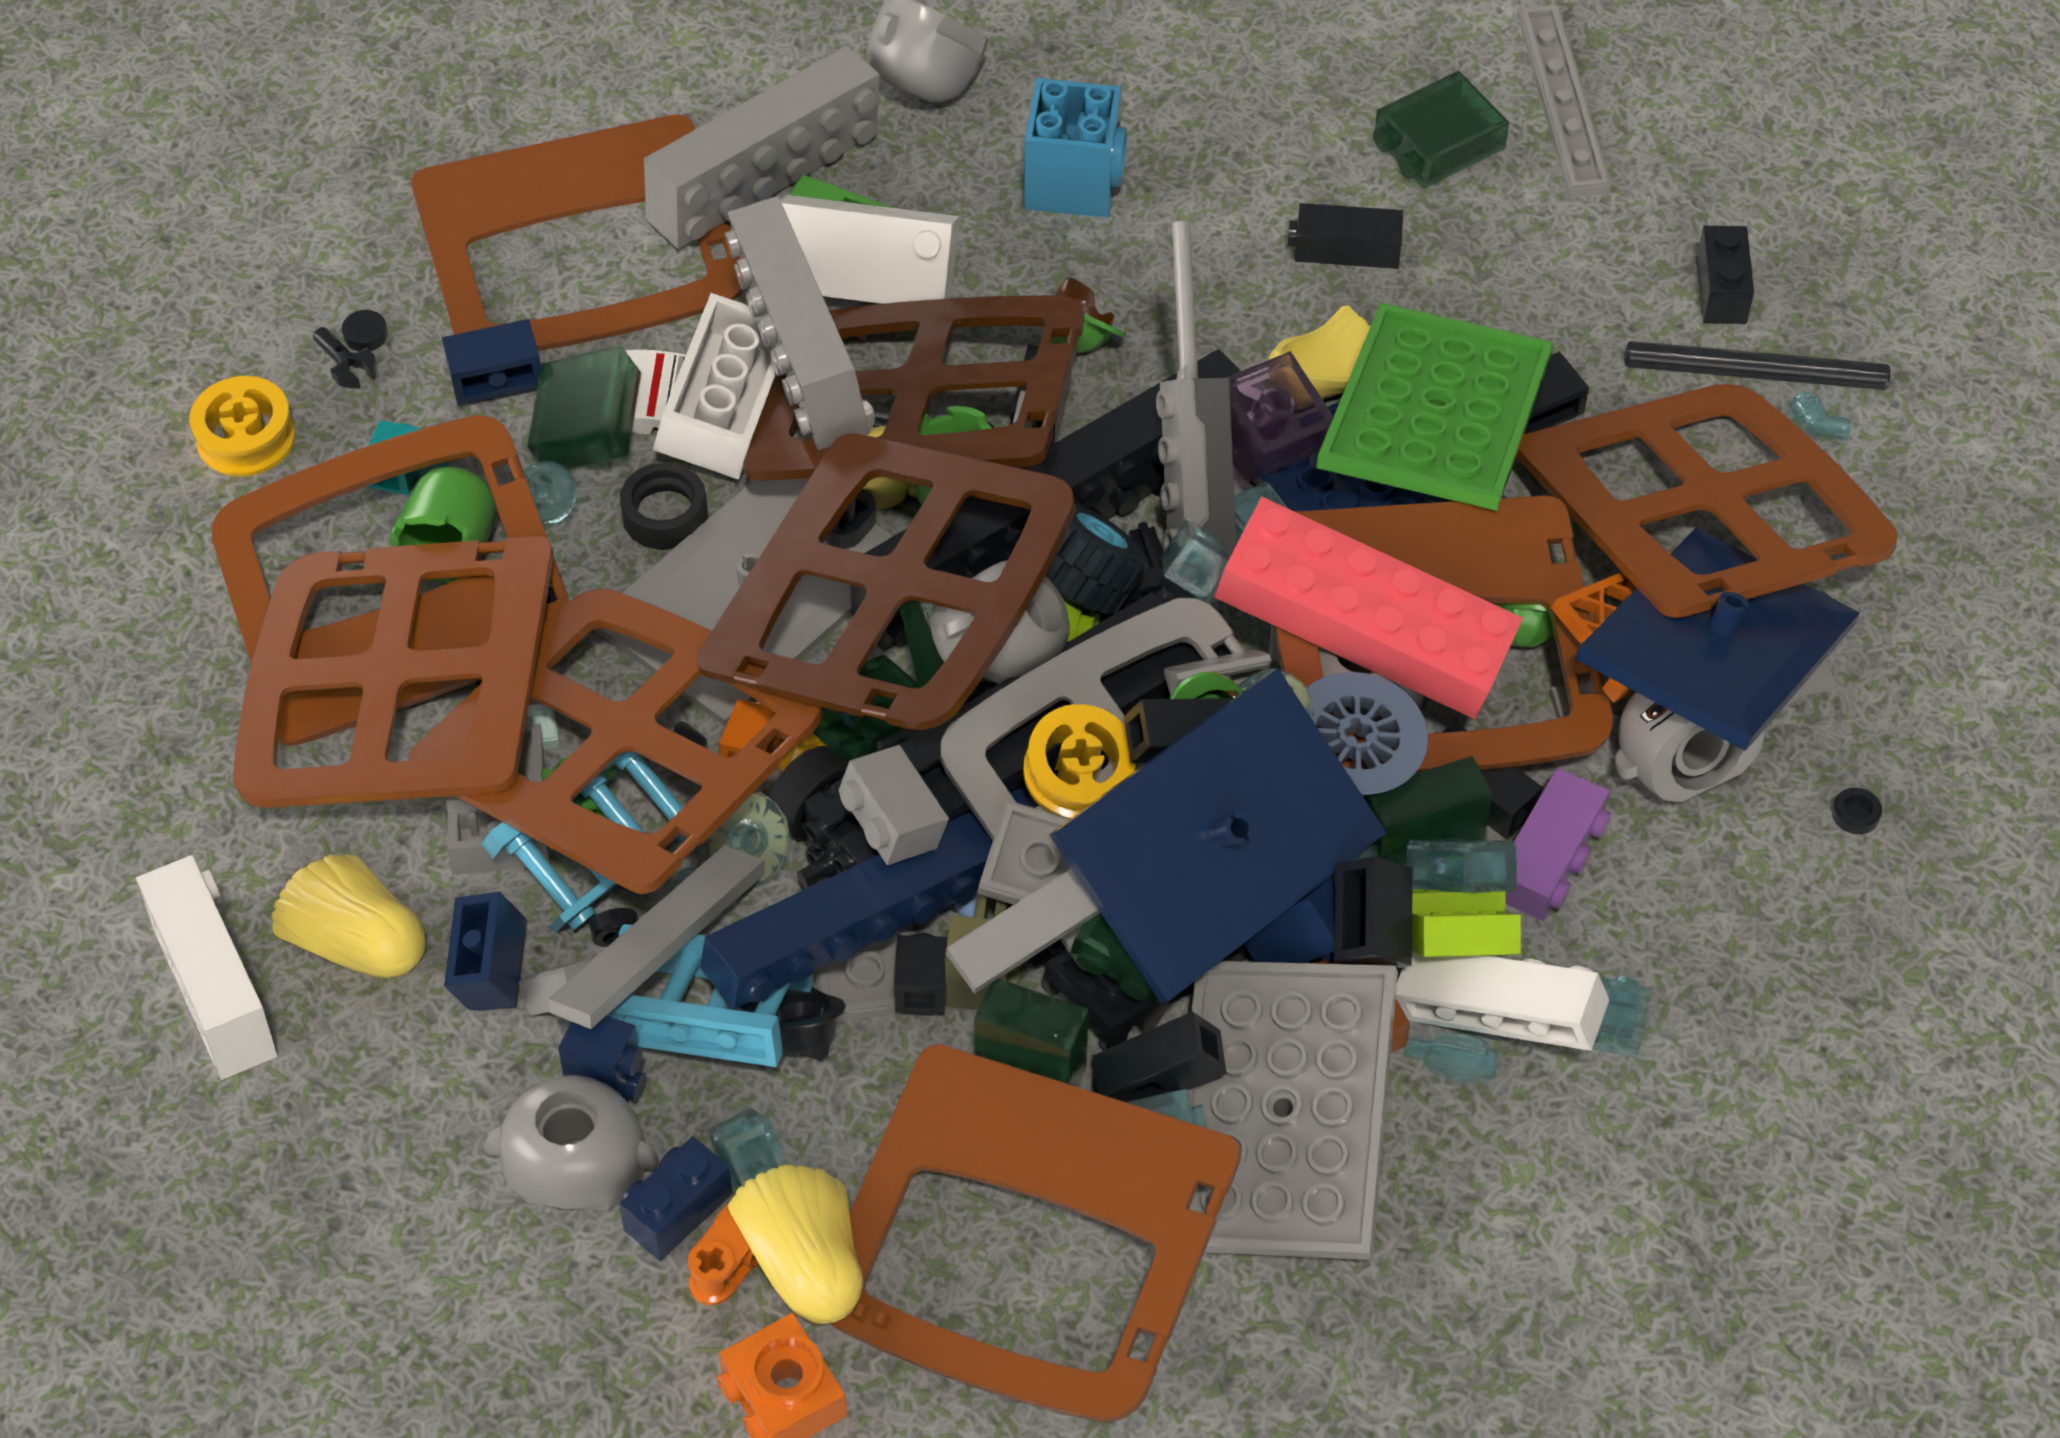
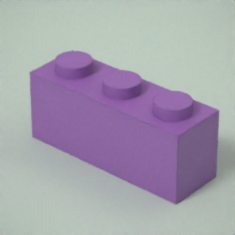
[1493,768,1612,921]

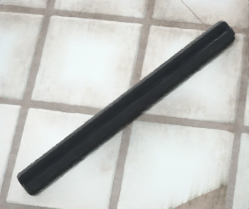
[1625,341,1891,390]

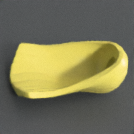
[1265,305,1371,408]
[272,854,426,978]
[728,1164,863,1325]

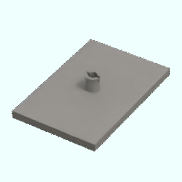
[594,478,893,727]
[1179,961,1398,1260]

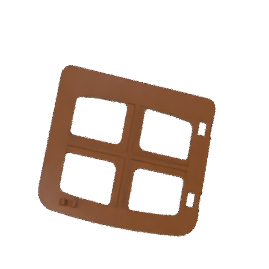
[1516,384,1897,618]
[233,536,554,808]
[408,589,823,894]

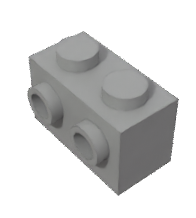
[838,745,949,865]

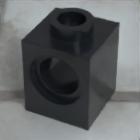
[894,933,947,1014]

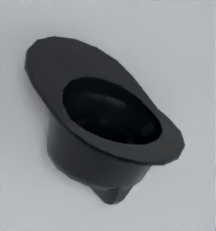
[740,987,846,1060]

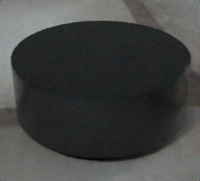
[342,310,388,352]
[1832,788,1882,834]
[589,908,639,947]

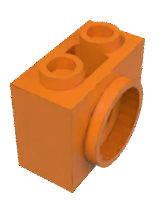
[716,1312,847,1438]

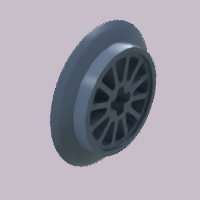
[1298,672,1428,795]

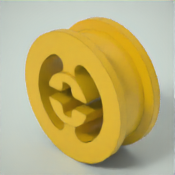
[189,376,296,477]
[1023,704,1136,819]

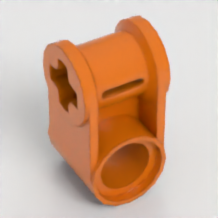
[688,1204,759,1305]

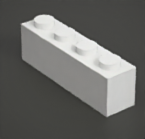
[1396,950,1609,1051]

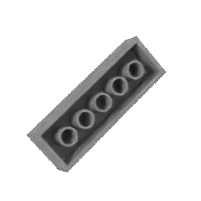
[644,45,880,249]
[725,196,870,451]

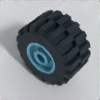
[1045,504,1149,614]

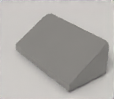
[1164,650,1272,696]
[518,956,597,1016]

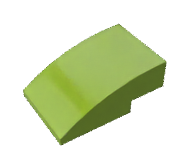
[1412,885,1521,957]

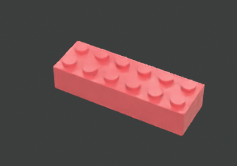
[1214,496,1523,719]

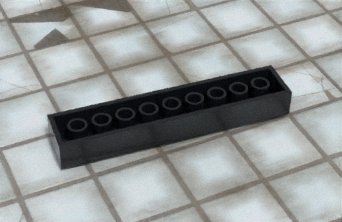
[850,349,1252,652]

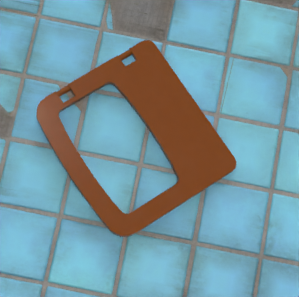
[411,114,743,351]
[211,415,570,746]
[1273,495,1613,775]
[830,1044,1241,1422]

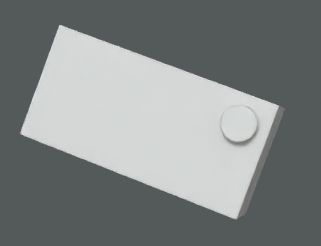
[781,195,959,304]
[653,293,777,480]
[135,855,278,1080]

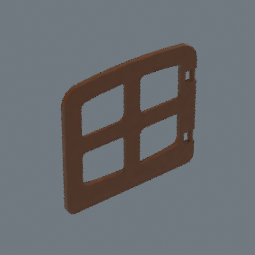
[743,295,1085,481]
[696,433,1076,730]

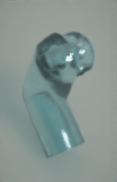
[1792,391,1851,441]

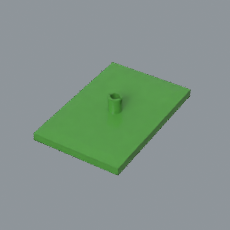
[1316,302,1554,511]

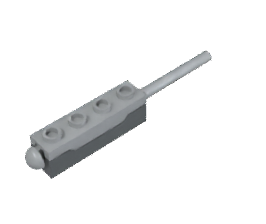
[1156,221,1237,588]

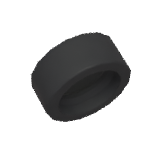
[620,462,708,550]
[767,746,848,840]

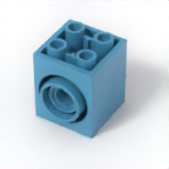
[1024,78,1127,218]

